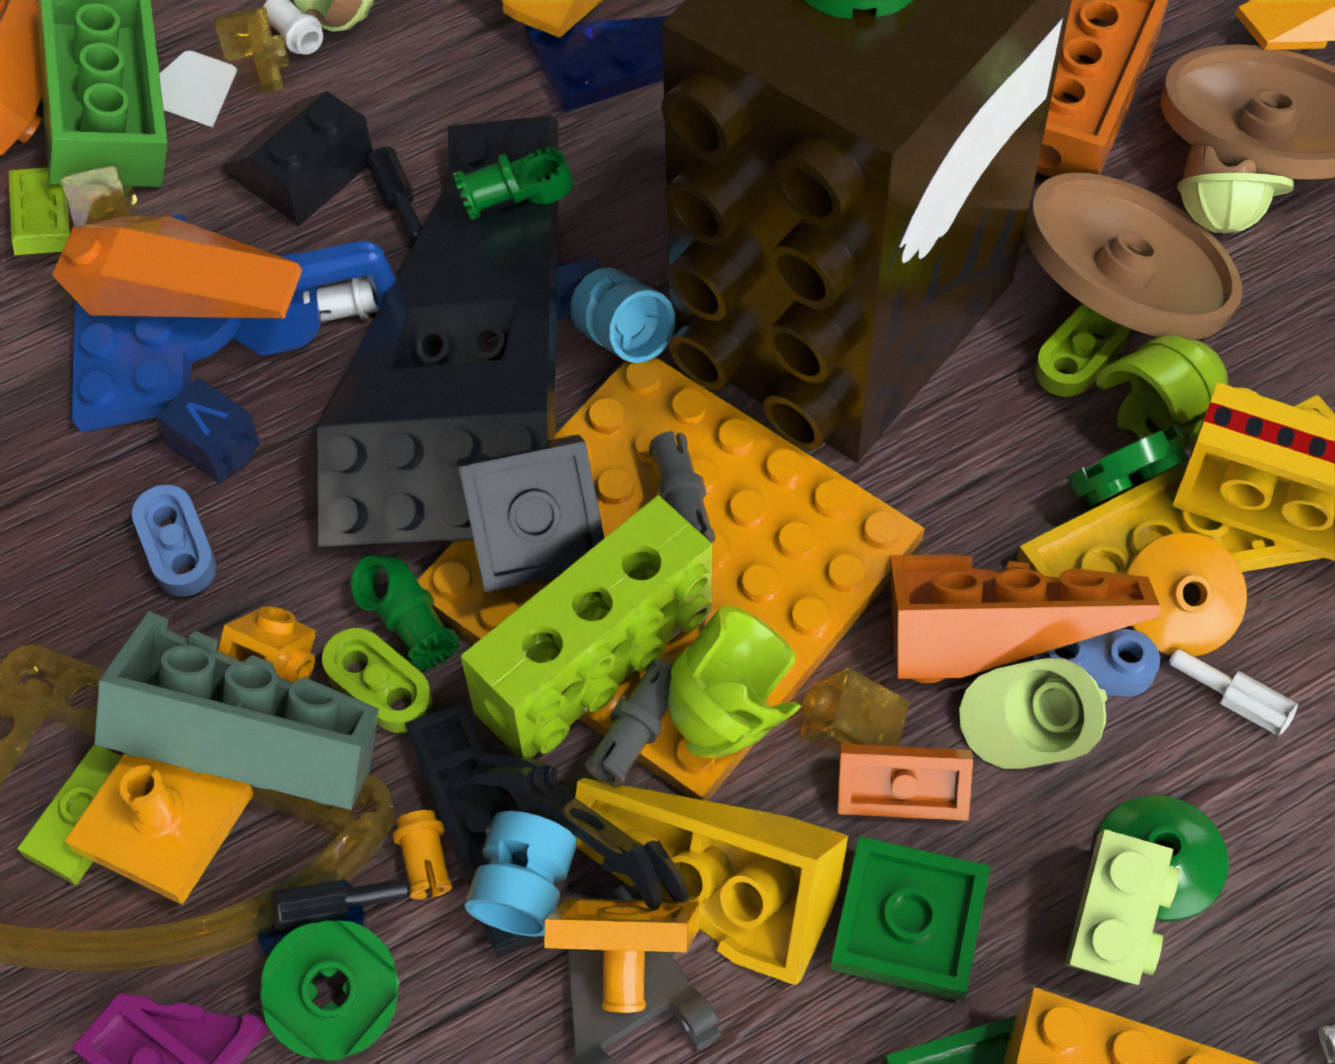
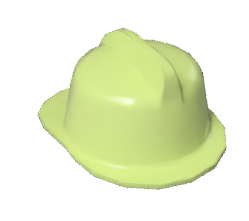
[959,658,1107,769]

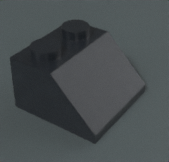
[221,91,373,226]

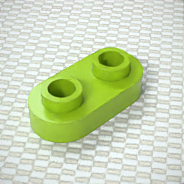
[1035,304,1130,397]
[322,628,433,733]

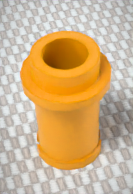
[392,810,452,900]

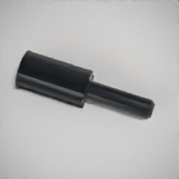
[365,147,423,243]
[270,878,410,931]

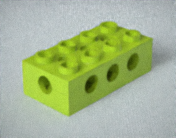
[460,495,712,758]

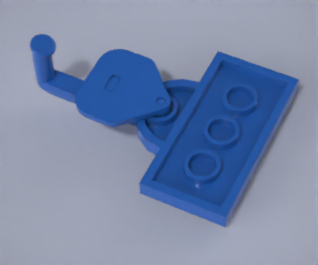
[72,214,396,433]

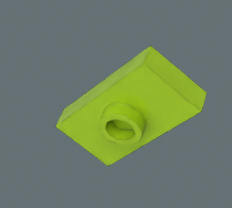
[9,167,71,255]
[17,743,122,886]

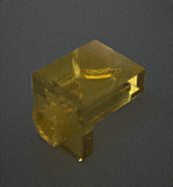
[214,7,290,94]
[61,164,139,227]
[800,668,910,746]

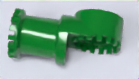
[453,148,574,220]
[350,555,460,672]

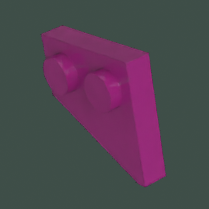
[71,993,269,1064]

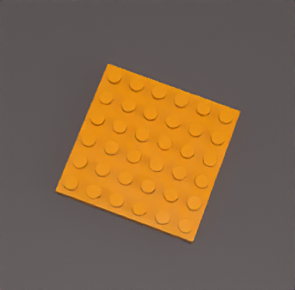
[417,357,925,801]

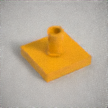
[65,753,254,905]
[544,898,700,1013]

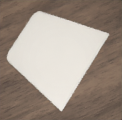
[159,51,237,128]

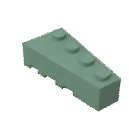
[95,611,379,810]

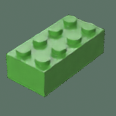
[36,0,168,187]

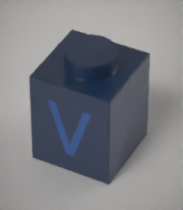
[156,377,260,484]

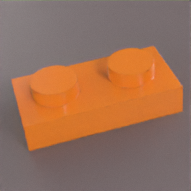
[837,744,973,821]

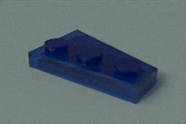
[525,16,669,113]

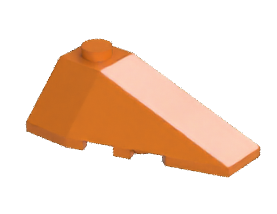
[0,0,42,155]
[890,554,1160,683]

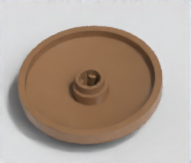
[1160,45,1335,180]
[1023,173,1243,340]

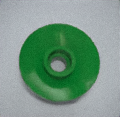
[1094,795,1228,922]

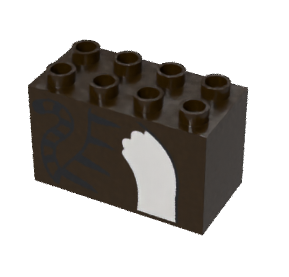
[661,0,1072,463]

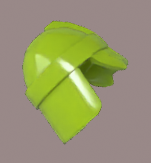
[1096,335,1228,451]
[667,605,801,758]

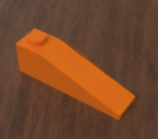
[52,216,303,318]

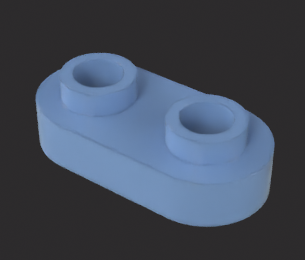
[132,485,217,597]
[1030,629,1160,697]

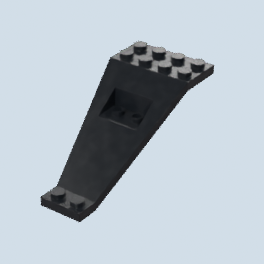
[317,115,559,549]

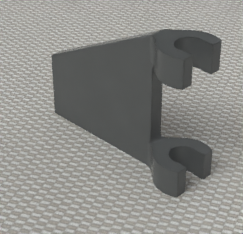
[568,884,721,1064]

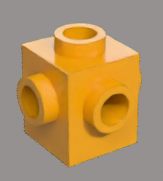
[218,606,317,683]

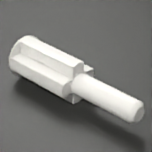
[1169,649,1298,736]

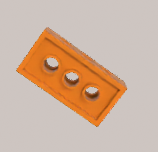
[1036,0,1168,177]

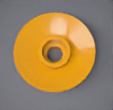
[1125,532,1247,657]

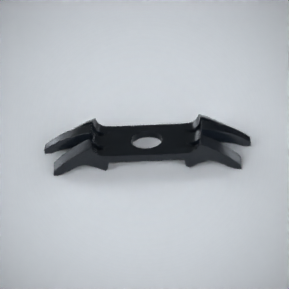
[470,753,690,911]

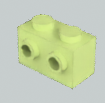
[1064,829,1180,985]

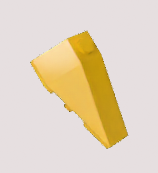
[575,778,848,985]

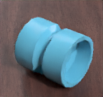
[571,267,675,363]
[464,811,577,937]

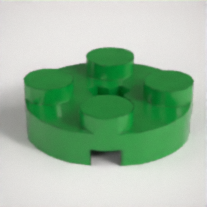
[1066,424,1189,507]
[260,920,400,1061]

